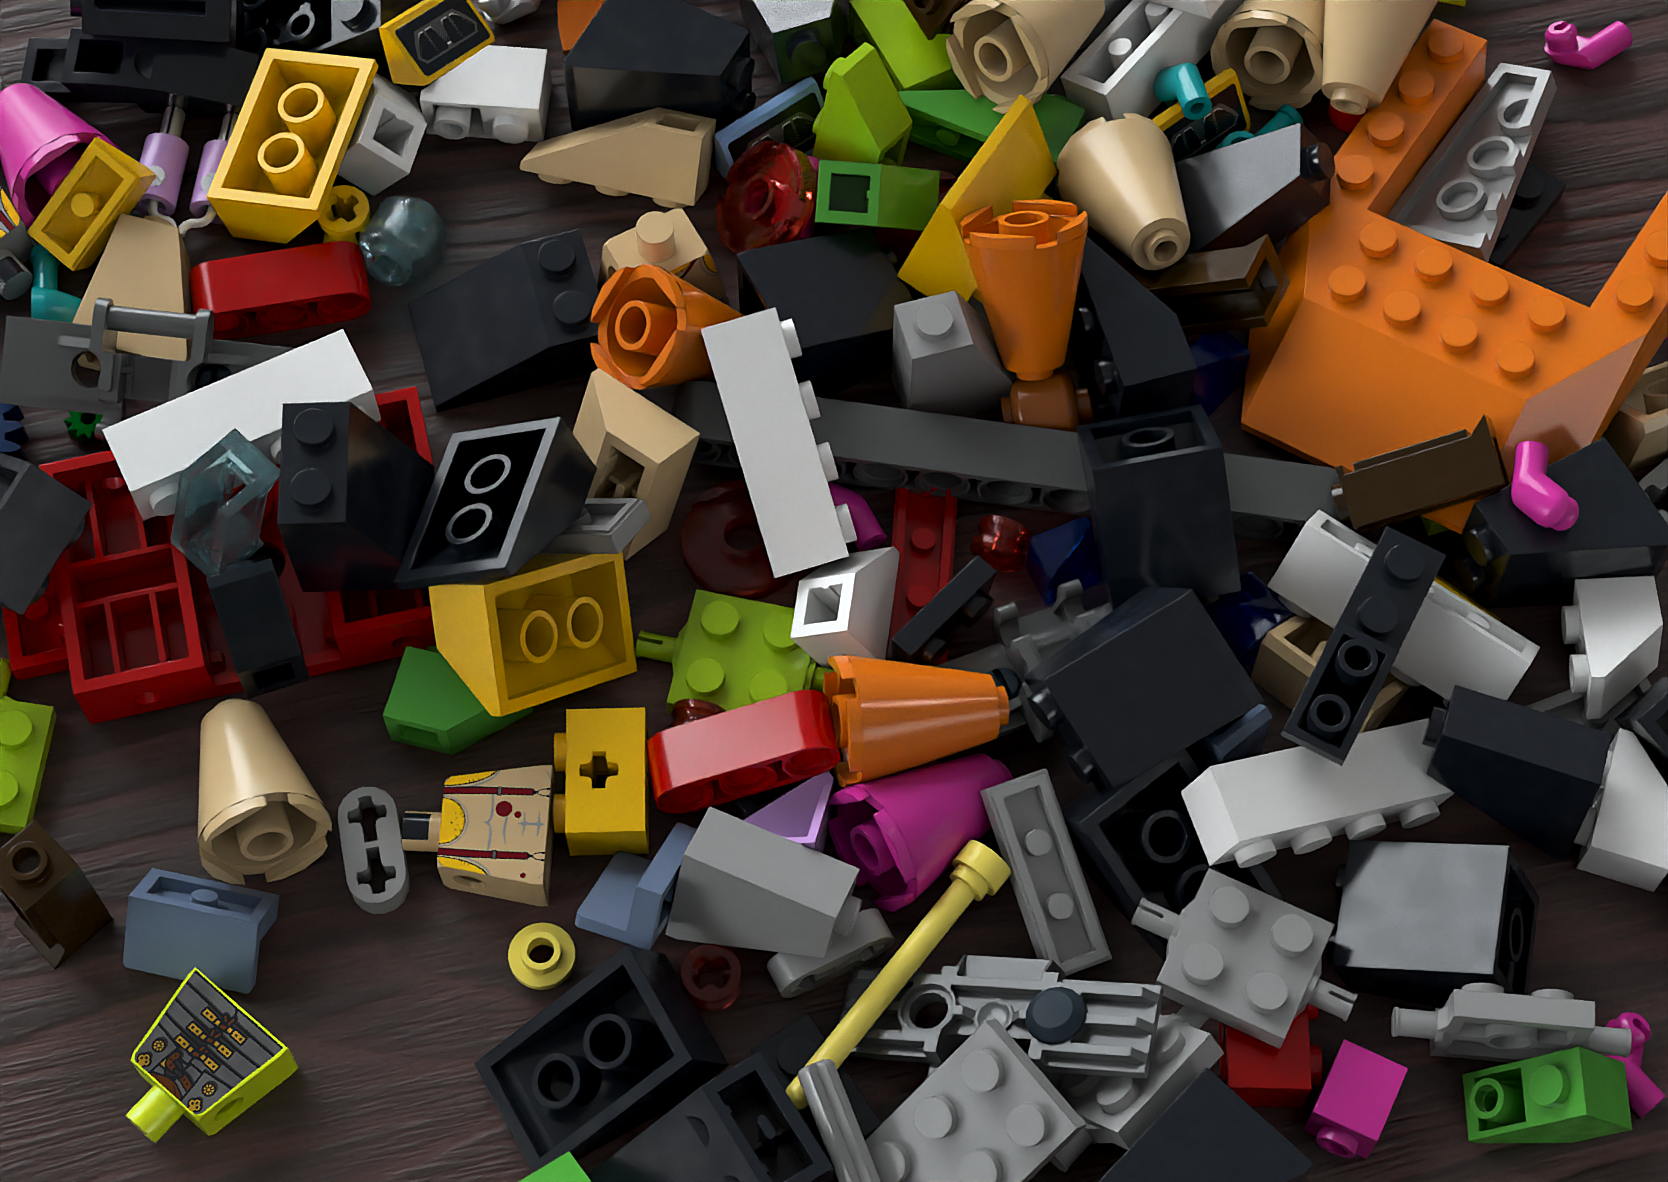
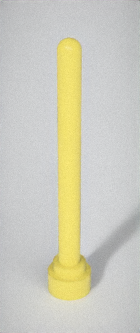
[786,840,1011,1110]

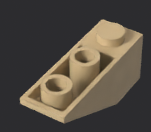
[520,107,716,208]

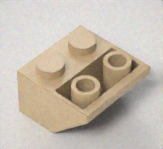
[573,368,701,561]

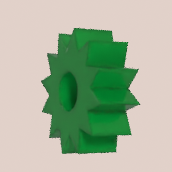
[63,411,105,447]

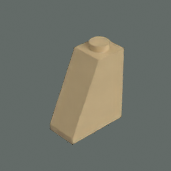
[72,213,193,371]

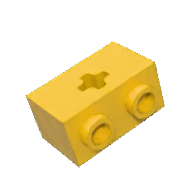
[553,707,649,856]

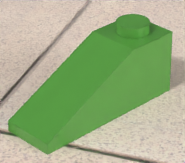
[897,89,1086,196]

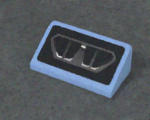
[714,76,824,196]

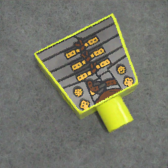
[125,967,299,1143]

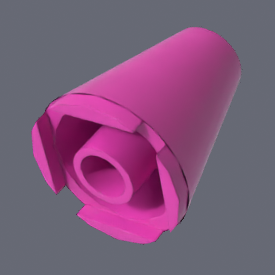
[0,83,122,228]
[828,753,1013,912]

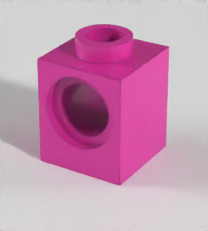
[1303,1039,1408,1159]

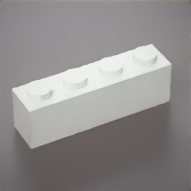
[1060,0,1245,126]
[701,307,857,578]
[102,329,381,521]
[1267,510,1540,707]
[1181,718,1454,868]

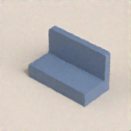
[575,822,697,951]
[123,868,279,994]

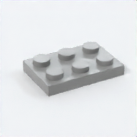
[865,1019,1087,1182]

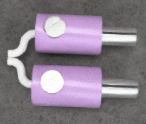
[134,106,239,238]

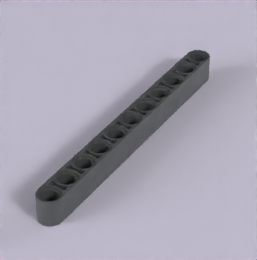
[671,381,1348,545]

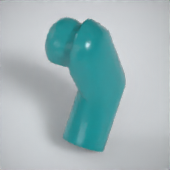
[1153,62,1212,120]

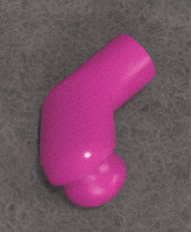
[1544,21,1633,70]
[1511,441,1579,531]
[828,481,887,552]
[1604,1012,1666,1118]

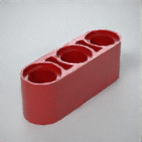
[188,241,371,340]
[646,690,841,814]

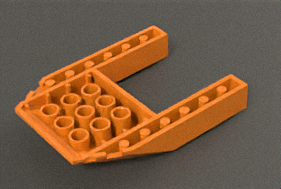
[1241,19,1668,534]

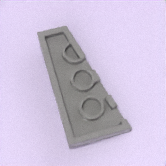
[1385,63,1557,263]

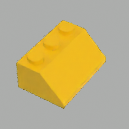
[206,48,379,244]
[897,94,1058,303]
[428,551,637,717]

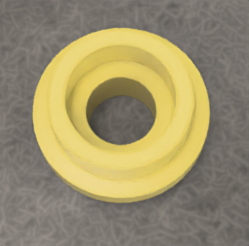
[508,923,576,990]

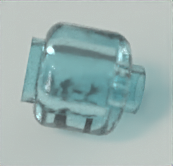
[358,196,448,287]

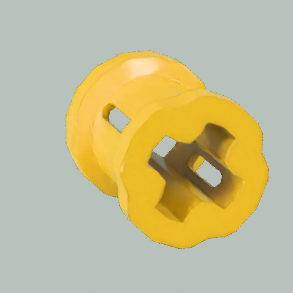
[317,185,377,258]

